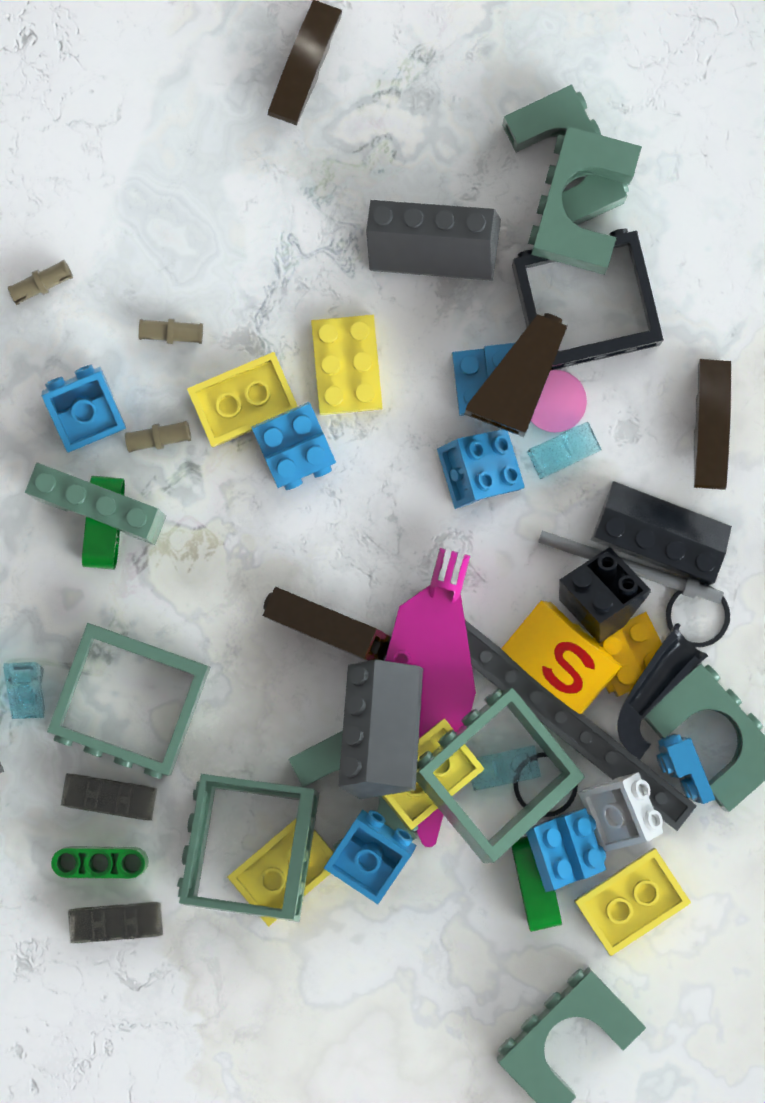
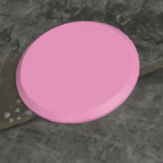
[531,370,587,433]

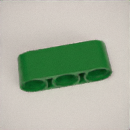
[82,476,125,570]
[511,836,562,932]
[51,846,149,879]

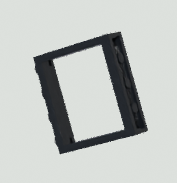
[512,228,664,370]

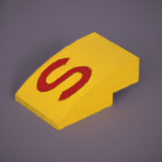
[501,600,622,714]

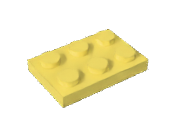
[311,315,382,415]
[187,352,298,448]
[382,718,484,831]
[227,818,334,927]
[574,848,691,956]

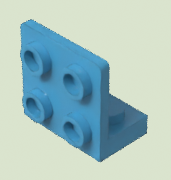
[437,429,524,509]

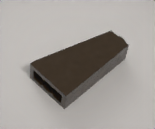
[464,313,567,437]
[263,586,391,661]

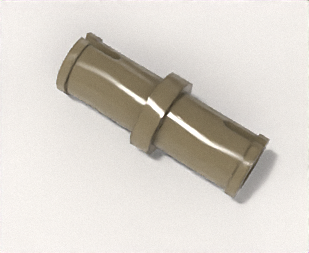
[8,260,73,305]
[138,319,203,344]
[125,421,191,453]

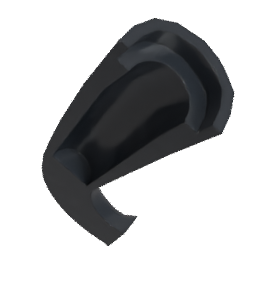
[617,623,708,760]

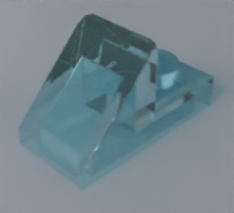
[3,662,45,719]

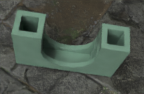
[502,84,629,226]
[528,126,642,275]
[25,462,166,545]
[643,663,765,812]
[288,731,419,850]
[497,967,646,1103]

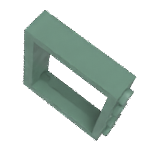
[47,623,211,779]
[416,687,585,863]
[177,774,320,922]

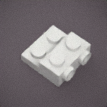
[579,772,663,852]

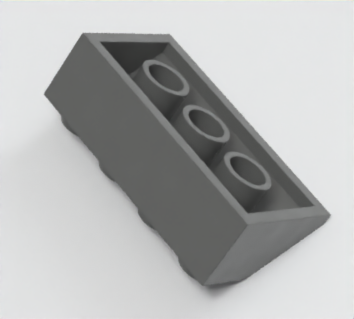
[366,200,501,281]
[338,659,423,799]

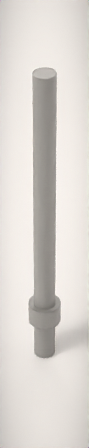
[538,530,724,604]

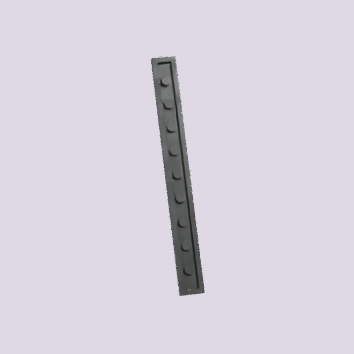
[465,620,697,831]

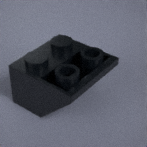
[559,547,651,643]

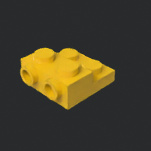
[592,612,662,697]

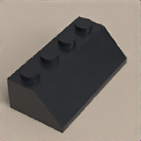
[591,481,732,585]

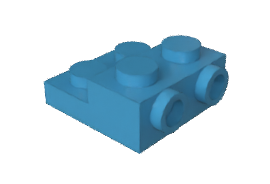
[452,343,515,416]
[41,364,126,453]
[251,402,336,490]
[656,734,715,804]
[526,808,606,892]
[324,809,417,904]

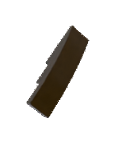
[267,0,342,126]
[694,359,731,490]

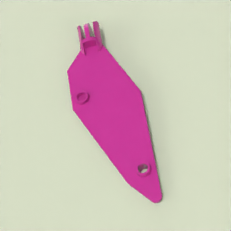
[385,548,476,847]

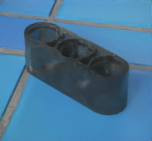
[60,773,157,820]
[68,902,163,943]

